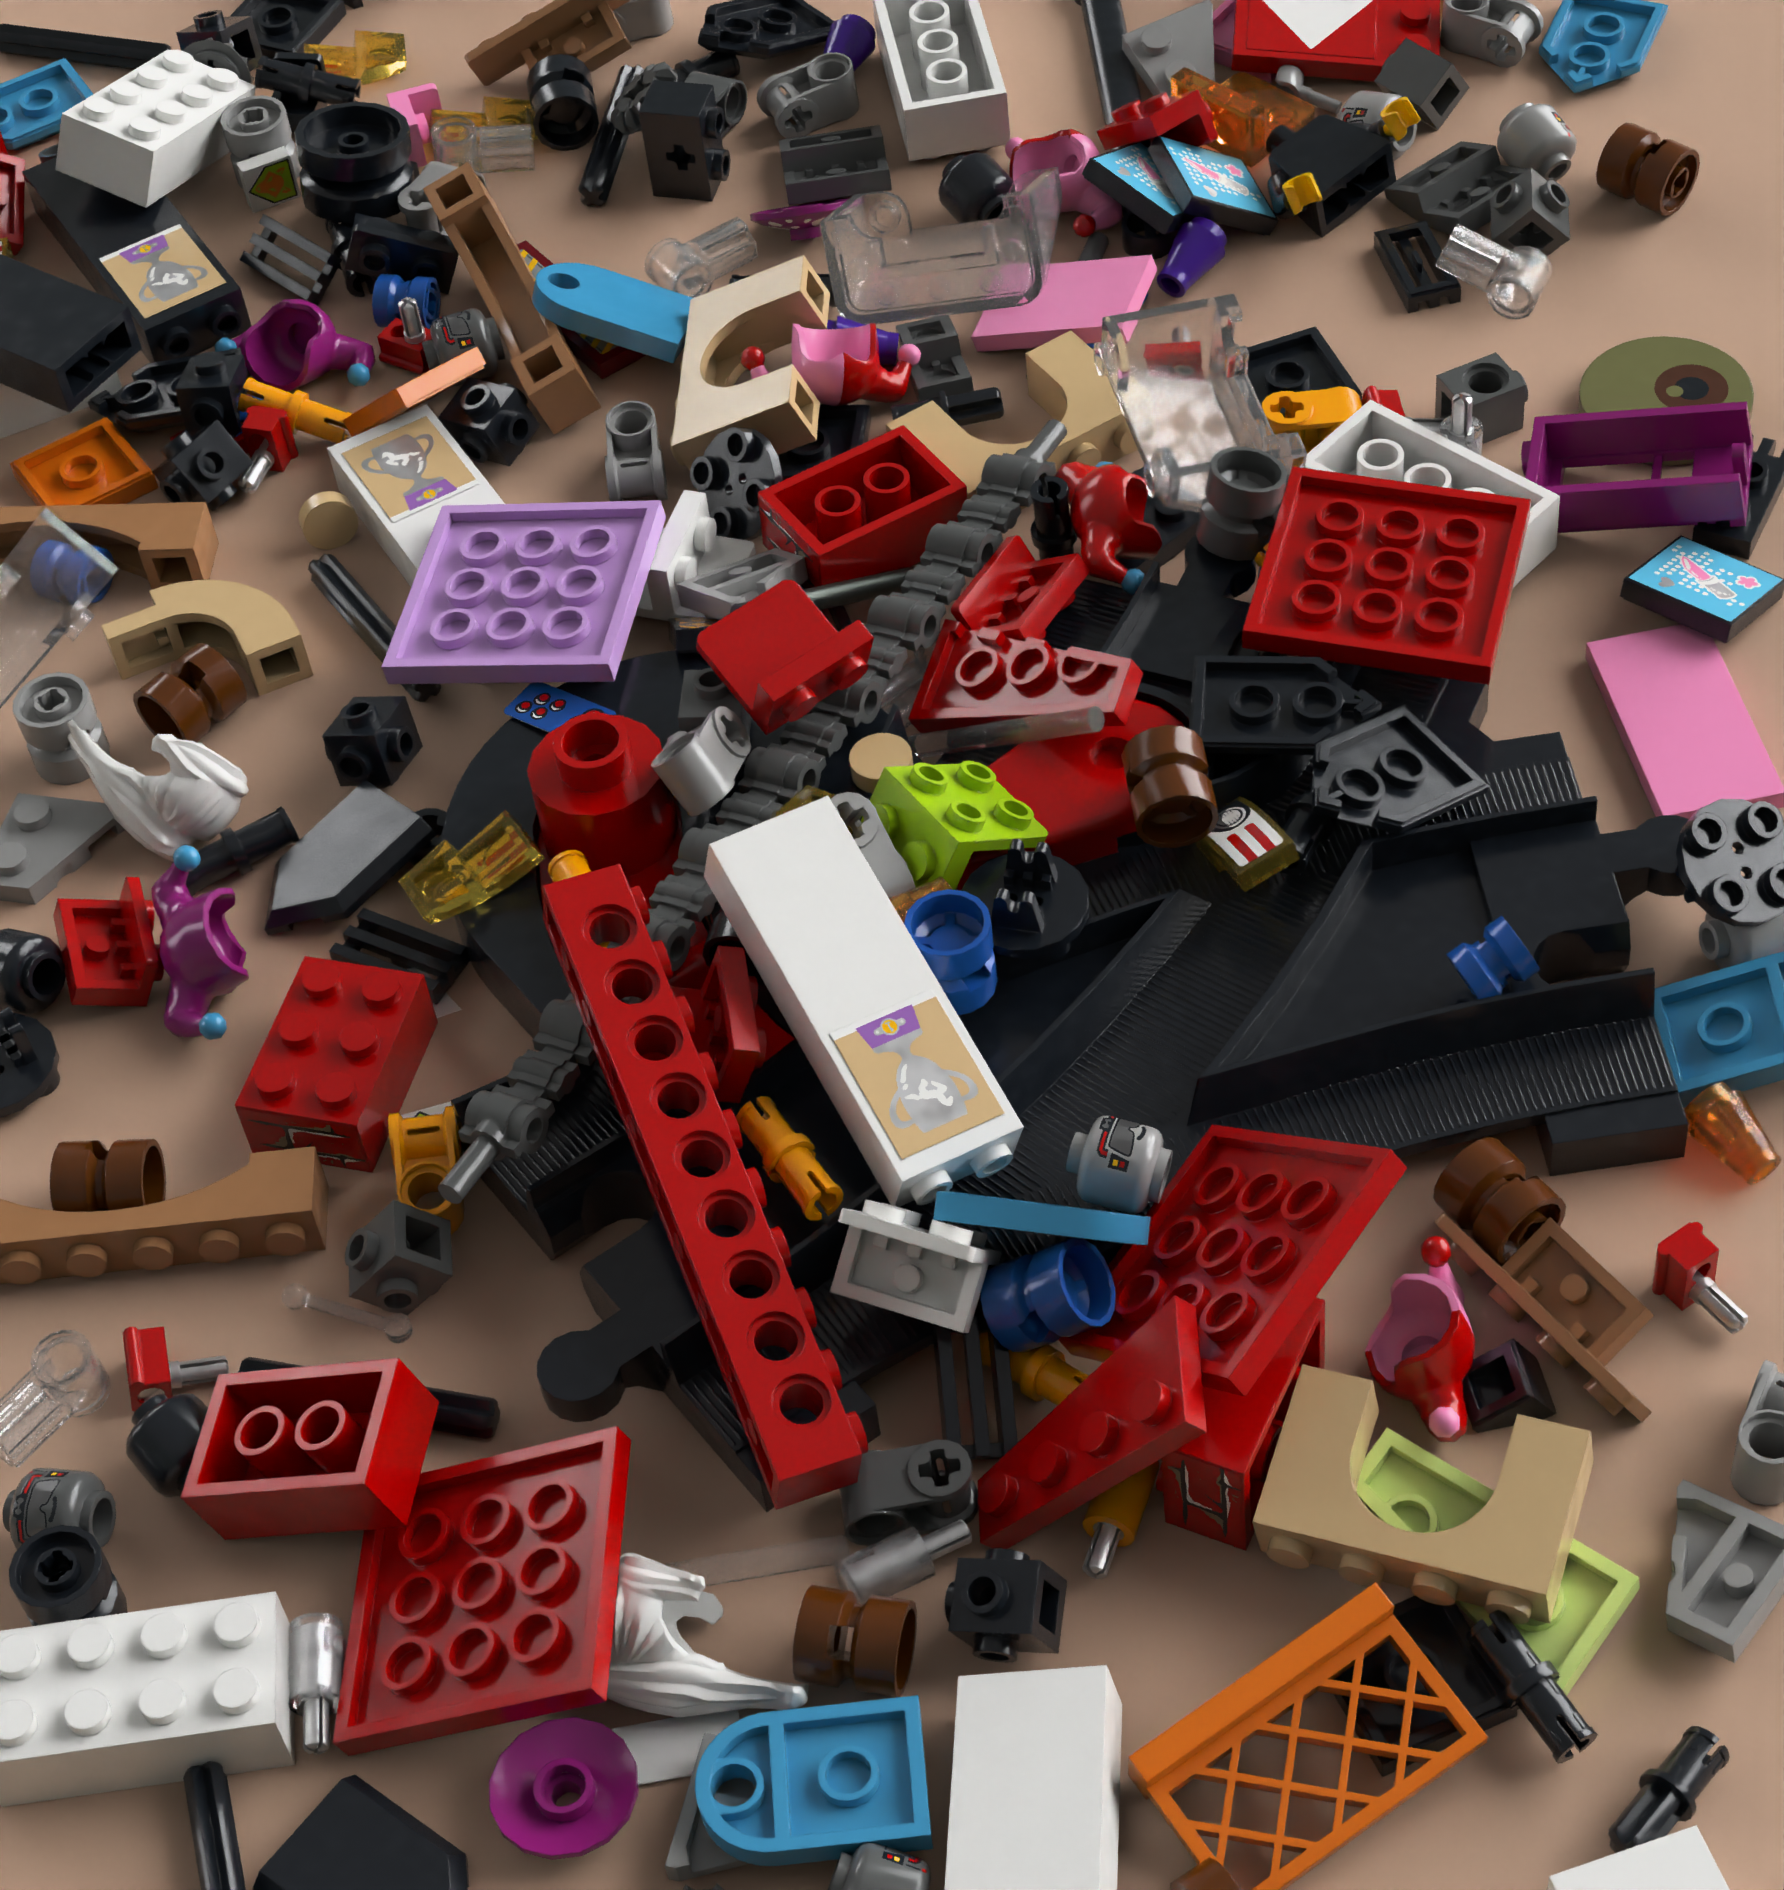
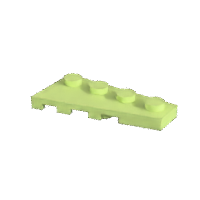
[1357,1427,1640,1696]

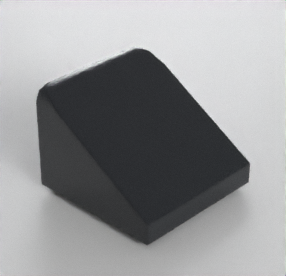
[1462,1338,1557,1433]

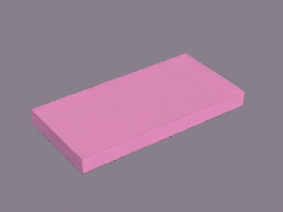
[1585,624,1784,819]

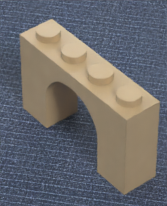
[670,255,830,471]
[886,330,1151,510]
[1252,1364,1594,1624]

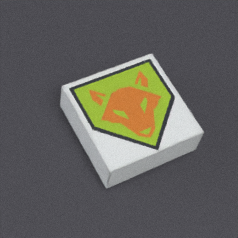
[236,146,301,213]

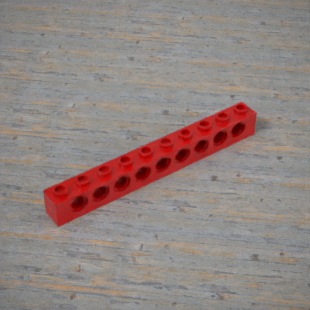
[543,864,868,1510]

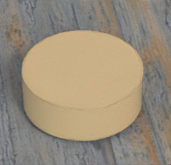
[299,491,358,550]
[849,733,914,794]

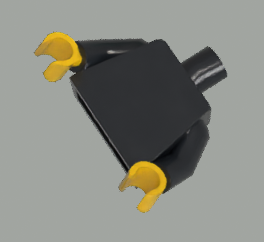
[1266,97,1421,237]

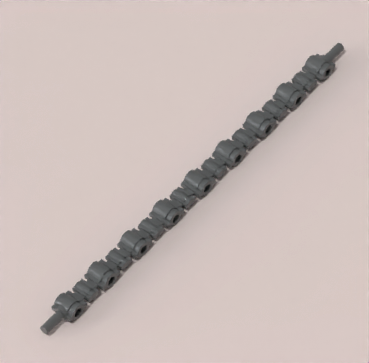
[438,419,1067,1204]

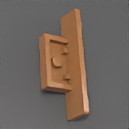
[464,0,632,86]
[1434,1212,1654,1422]

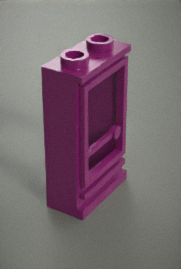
[1521,401,1754,533]

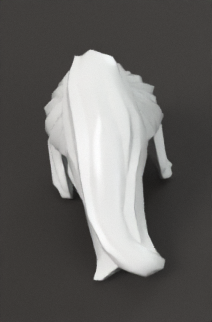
[67,719,249,861]
[607,1553,809,1718]

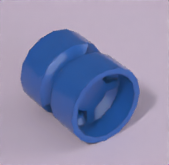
[904,889,998,1015]
[981,1238,1116,1353]

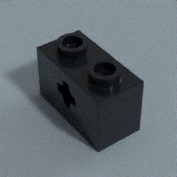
[639,80,731,201]

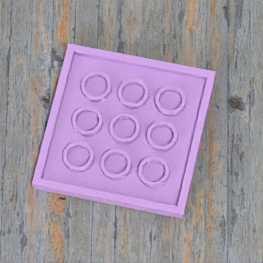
[381,500,666,684]

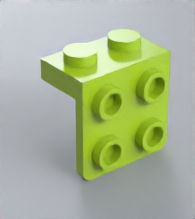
[861,760,1048,897]

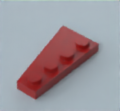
[908,619,1143,733]
[977,1296,1207,1549]

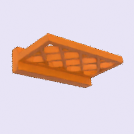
[1128,1582,1489,1890]

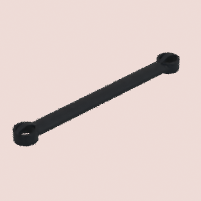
[1075,0,1175,259]

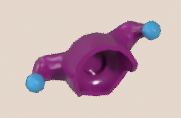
[215,299,376,391]
[152,845,249,1040]

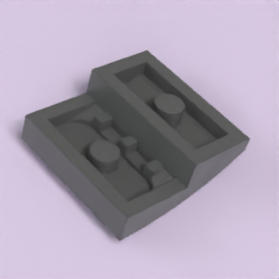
[779,125,892,205]
[1384,141,1537,238]

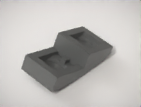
[895,314,974,401]

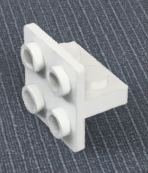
[635,490,756,621]
[830,1199,1002,1333]

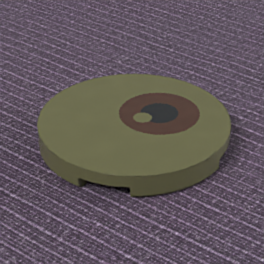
[1578,336,1754,466]

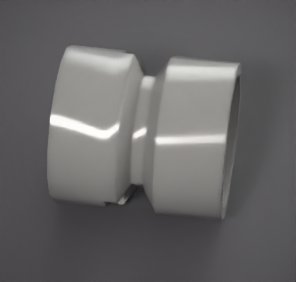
[220,95,301,188]
[13,672,110,785]

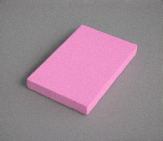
[971,255,1157,352]

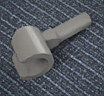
[1273,65,1342,114]

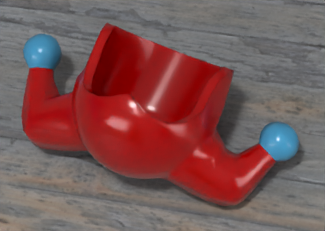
[1055,461,1162,595]

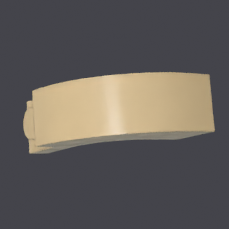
[101,580,313,696]

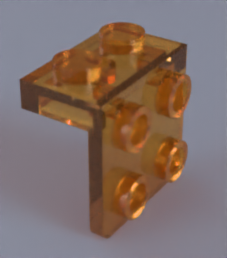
[1171,67,1315,168]

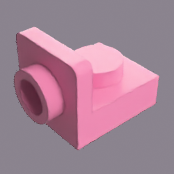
[386,83,445,167]

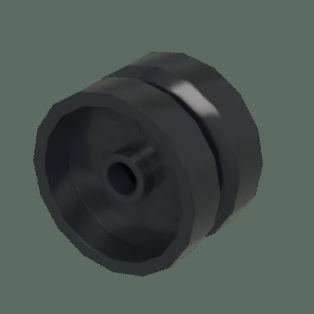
[294,102,415,224]

